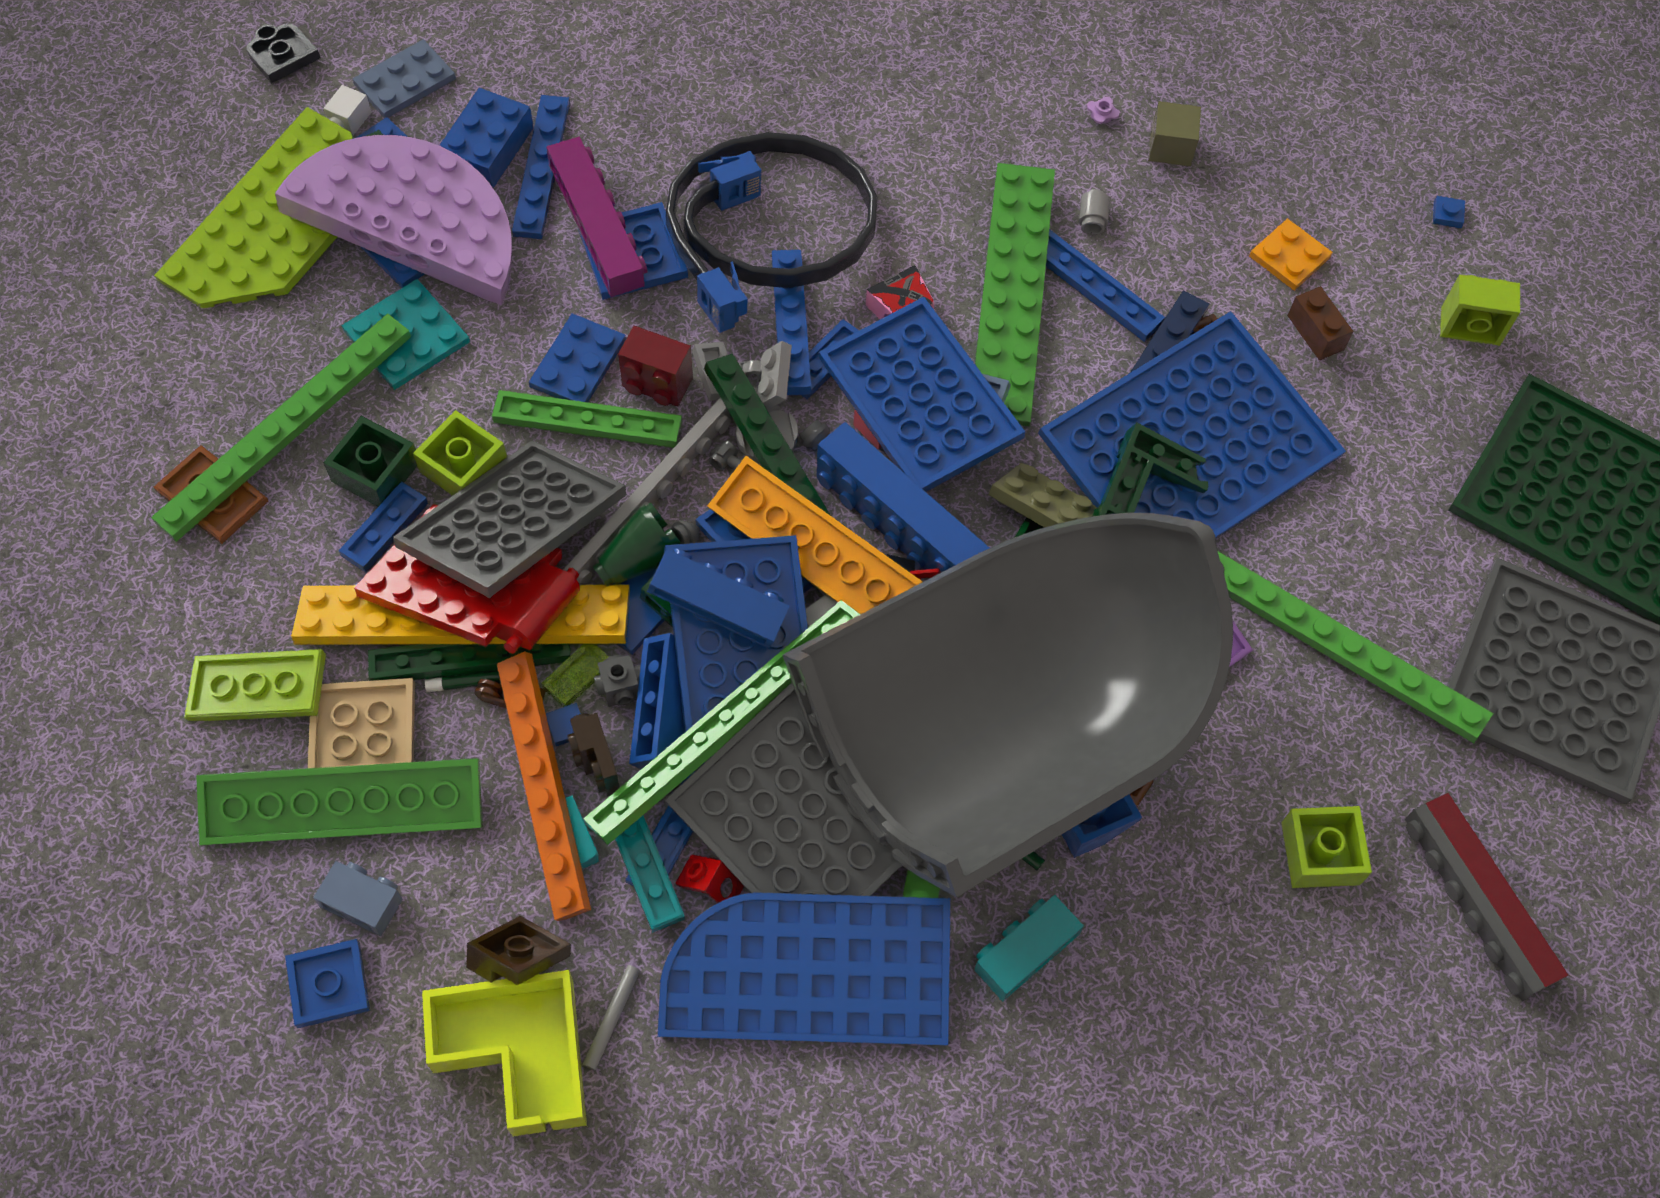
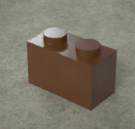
[1287,286,1354,361]

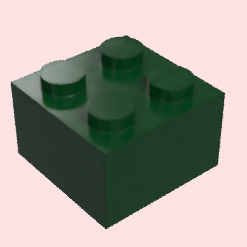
[323,415,417,507]

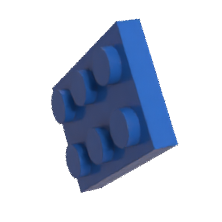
[529,313,626,402]

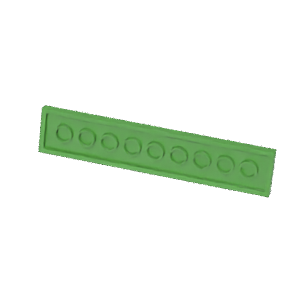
[975,163,1055,427]

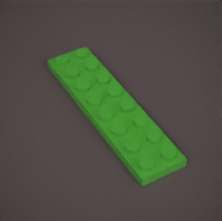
[196,758,483,845]

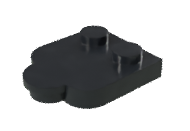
[247,24,321,84]

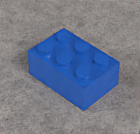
[439,88,534,188]

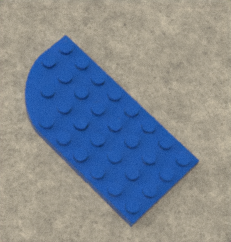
[658,892,951,1045]

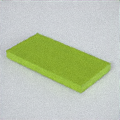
[184,649,326,721]

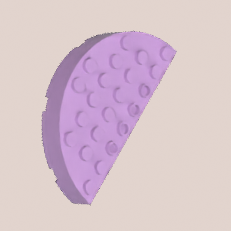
[275,135,512,305]

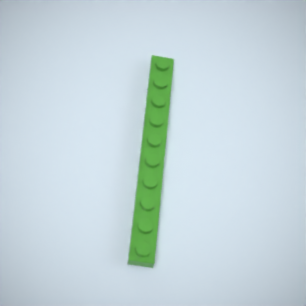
[151,313,411,542]
[1218,551,1494,744]
[583,600,860,845]

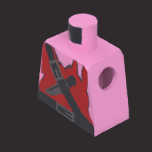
[866,265,934,319]

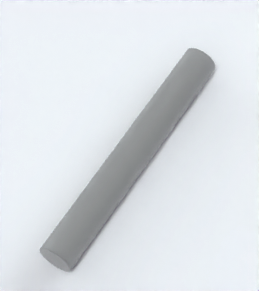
[582,965,640,1071]

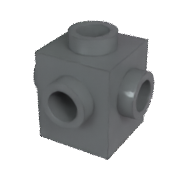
[594,655,640,707]

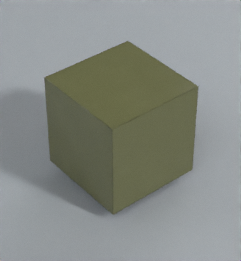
[1148,101,1201,167]

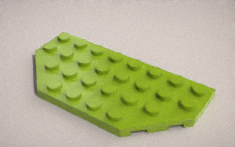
[154,107,354,309]

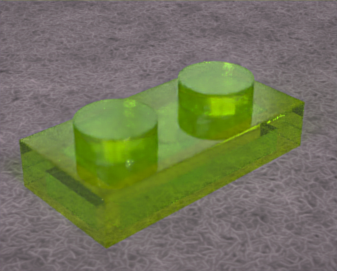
[541,644,609,707]

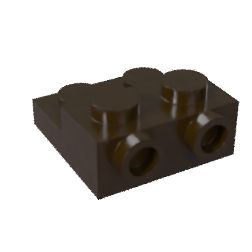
[567,713,620,798]
[466,916,571,985]

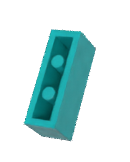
[974,895,1084,1002]

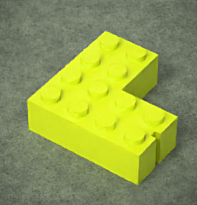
[422,970,587,1137]

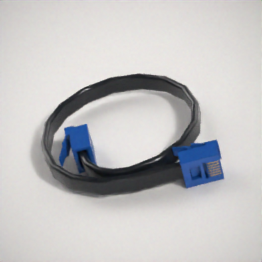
[666,132,878,333]

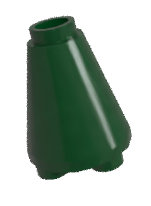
[593,503,682,586]

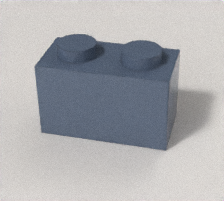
[313,861,403,936]

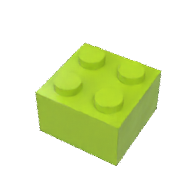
[1440,274,1520,346]
[413,410,507,496]
[1281,806,1372,888]

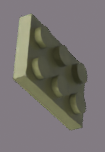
[988,462,1097,528]

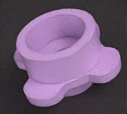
[1087,97,1120,124]

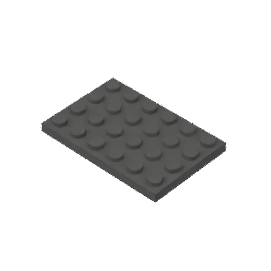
[393,441,627,598]

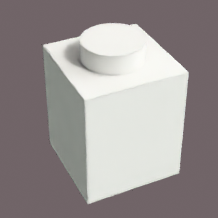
[323,85,371,136]

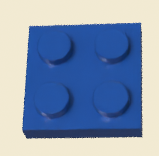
[285,939,370,1028]

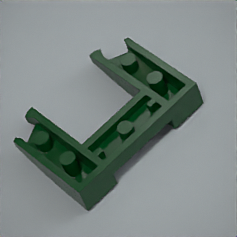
[1092,422,1209,517]

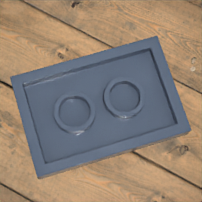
[352,39,456,119]

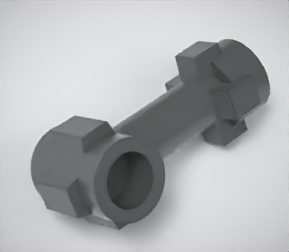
[709,440,761,471]

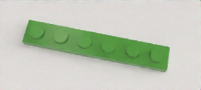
[492,390,682,448]

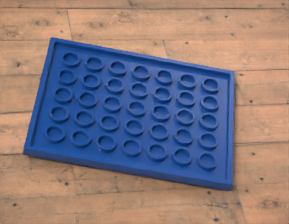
[1038,311,1346,539]

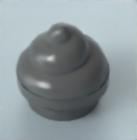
[799,419,830,450]
[670,520,700,544]

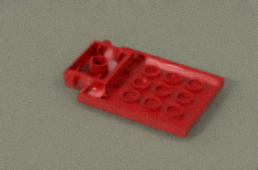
[354,504,580,654]

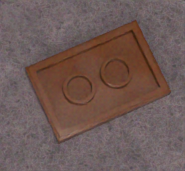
[154,445,269,544]

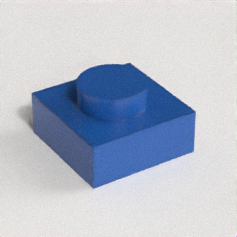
[1432,196,1465,228]

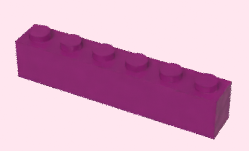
[546,136,647,297]

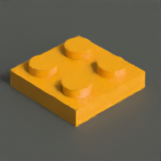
[1249,218,1333,291]

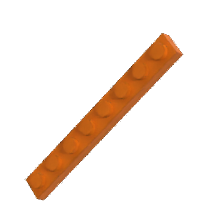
[497,651,591,921]

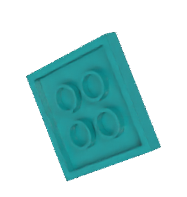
[341,279,470,390]

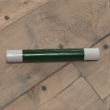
[425,670,501,692]

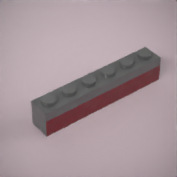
[1405,793,1568,1001]

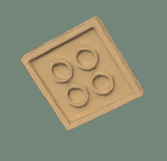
[308,678,415,768]

